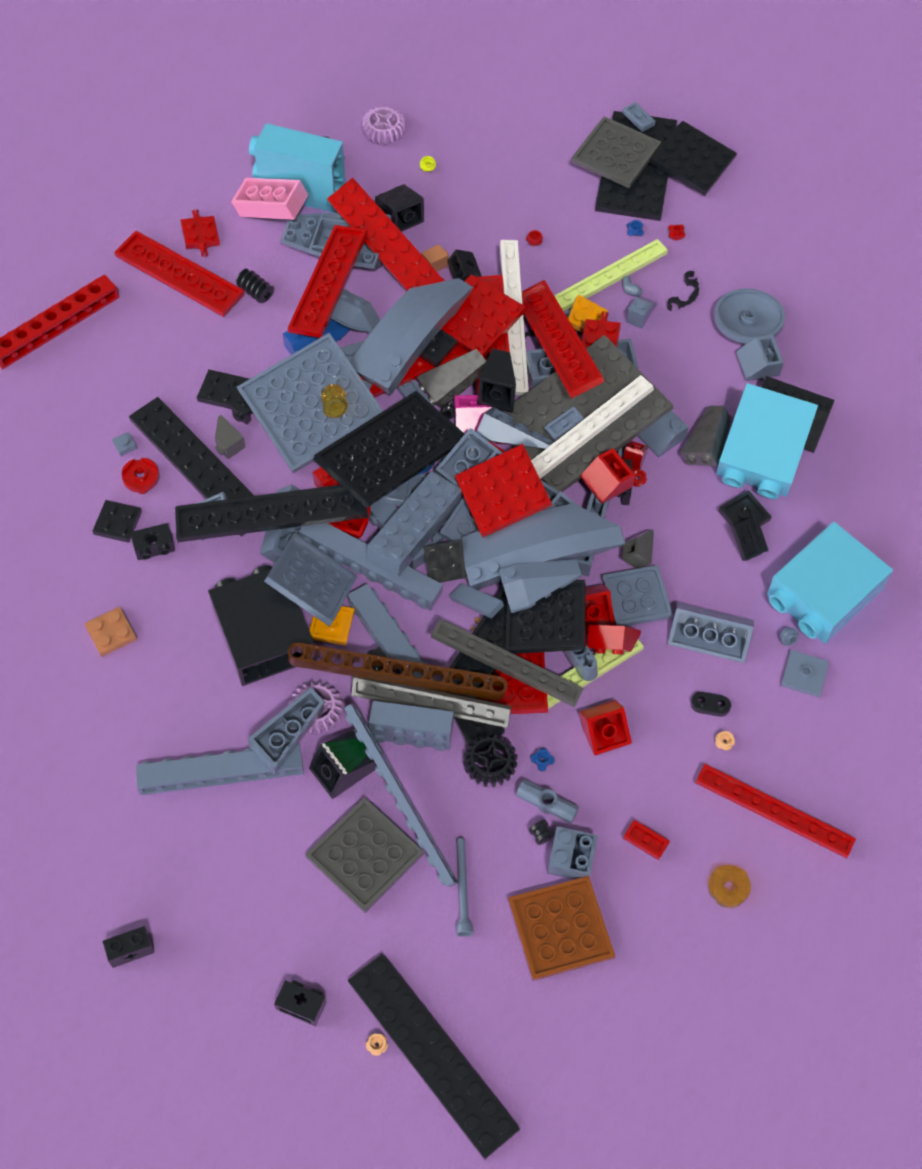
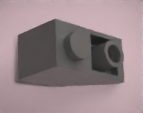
[622,529,654,569]

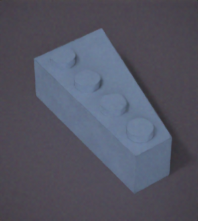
[248,687,324,775]

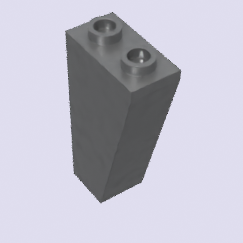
[417,349,487,409]
[680,406,731,466]

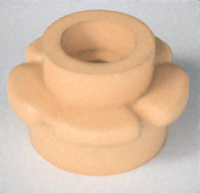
[715,731,735,750]
[366,1033,388,1056]

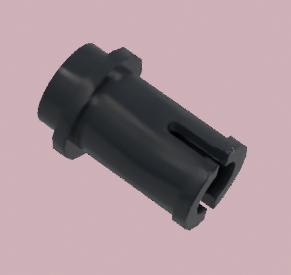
[441,402,455,420]

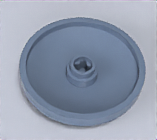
[714,288,785,344]

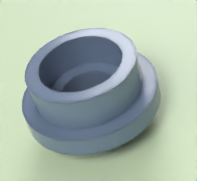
[780,627,799,646]

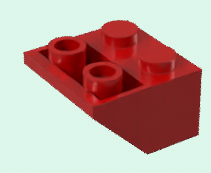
[580,448,635,504]

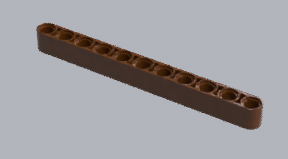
[288,643,508,700]

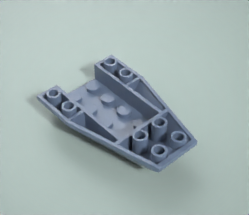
[280,212,392,269]

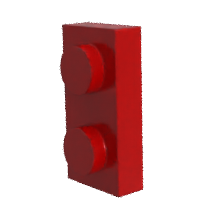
[623,820,670,860]

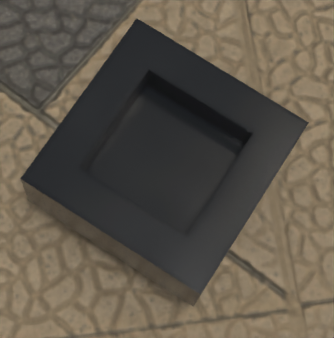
[231,401,252,425]

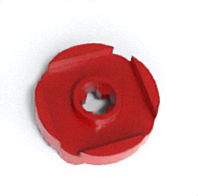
[121,458,160,494]

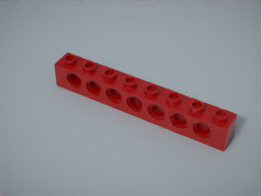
[0,274,120,370]

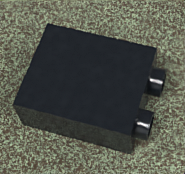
[208,565,316,686]

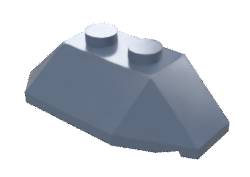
[331,289,380,334]

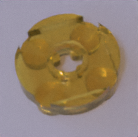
[708,865,751,908]

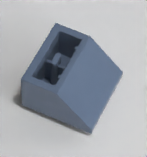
[736,335,784,381]
[547,826,598,878]

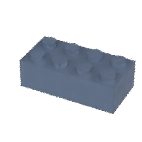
[369,701,454,751]

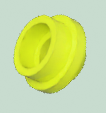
[420,156,436,172]

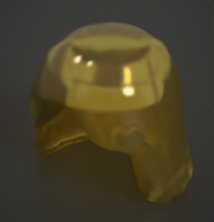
[321,384,348,418]

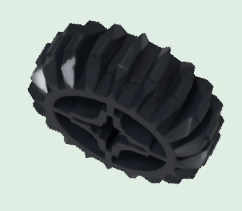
[463,733,518,788]

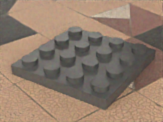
[572,116,661,188]
[305,797,424,913]

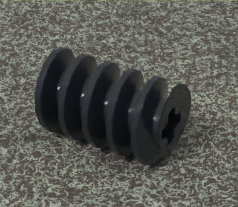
[236,268,275,303]

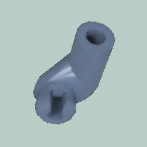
[622,276,642,297]

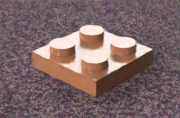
[84,607,137,657]

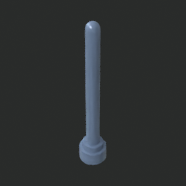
[456,837,474,937]

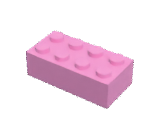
[231,178,308,220]

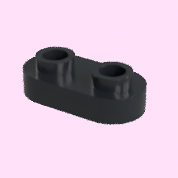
[690,692,731,717]

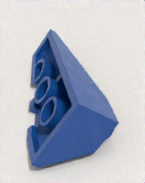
[283,318,351,355]

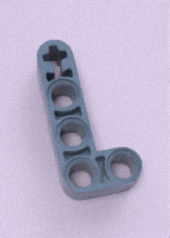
[563,645,598,681]

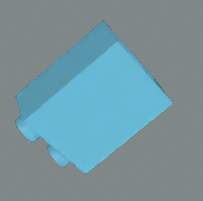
[249,123,346,212]
[716,383,818,499]
[767,522,893,644]

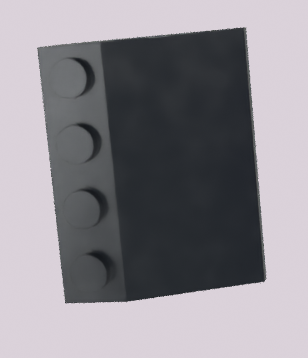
[761,376,835,453]

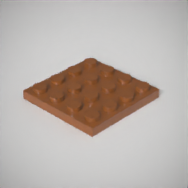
[508,876,615,981]

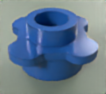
[627,220,644,236]
[531,748,555,771]

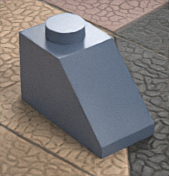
[626,296,657,329]

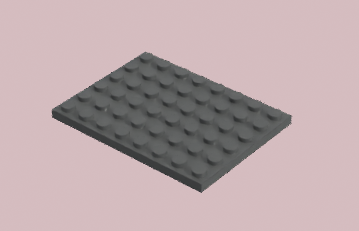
[503,335,674,492]

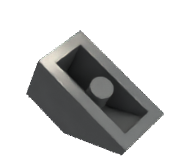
[215,415,245,459]

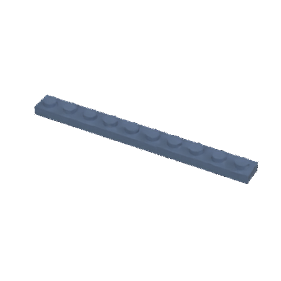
[344,704,458,887]

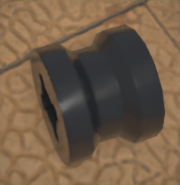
[529,819,555,845]

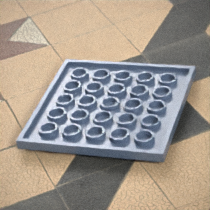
[237,333,383,473]

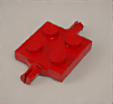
[180,209,220,257]
[582,311,621,348]

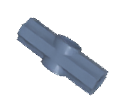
[516,779,579,824]

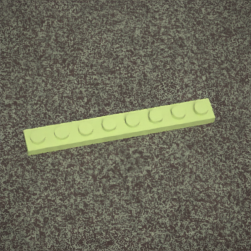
[554,239,668,311]

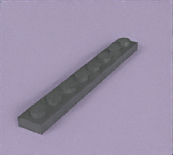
[431,619,584,707]
[351,677,512,728]

